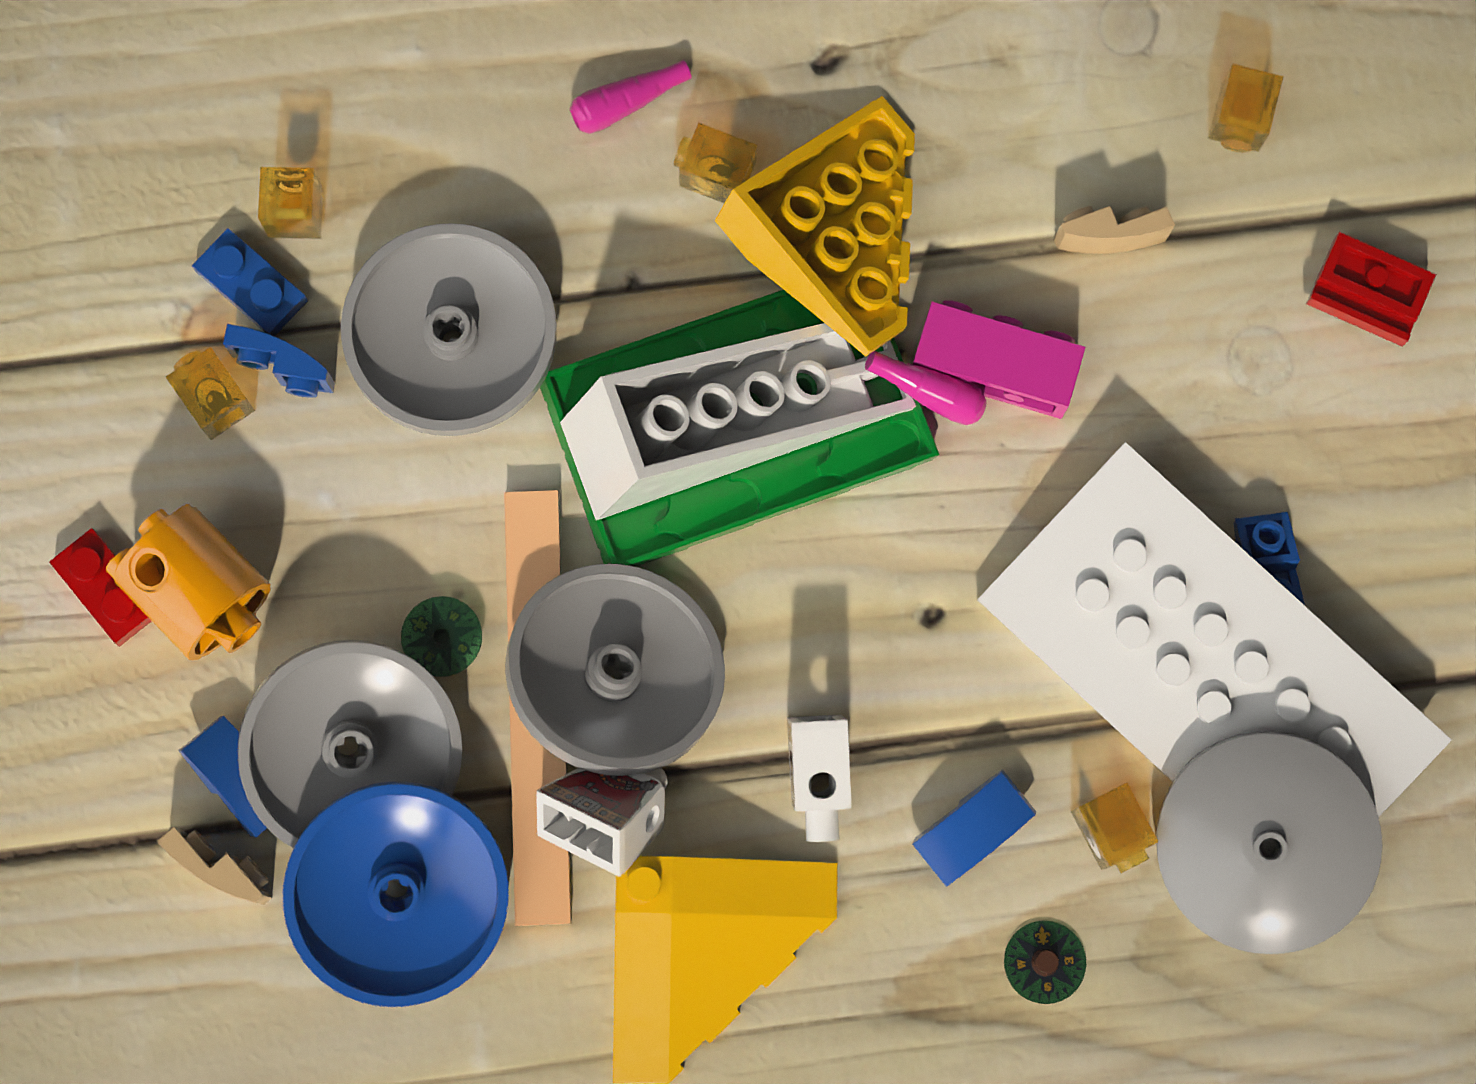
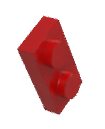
[49,528,151,647]

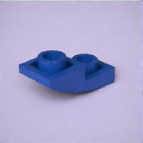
[223,324,335,398]
[1233,512,1305,605]
[178,716,267,837]
[912,769,1036,887]

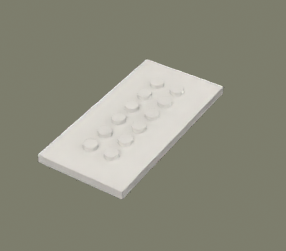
[977,442,1452,857]

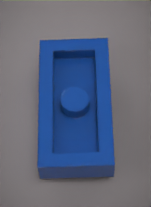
[192,228,308,337]

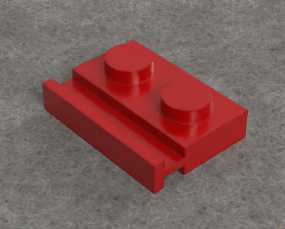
[1306,232,1437,347]

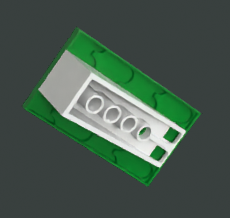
[540,289,940,567]

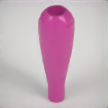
[570,60,692,134]
[865,351,987,425]

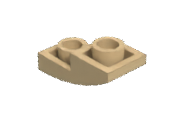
[1054,206,1175,254]
[157,827,272,905]

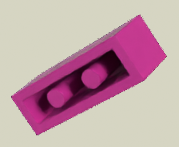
[913,300,1086,419]

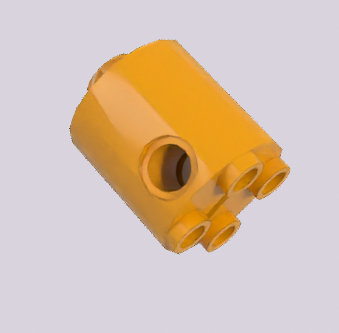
[106,504,271,660]

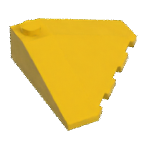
[715,96,915,356]
[613,856,838,1084]

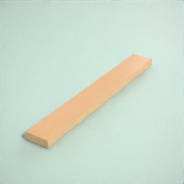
[504,490,571,926]

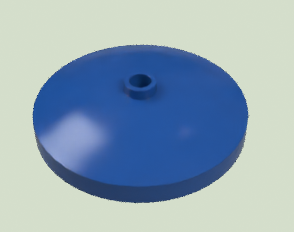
[283,781,509,1007]

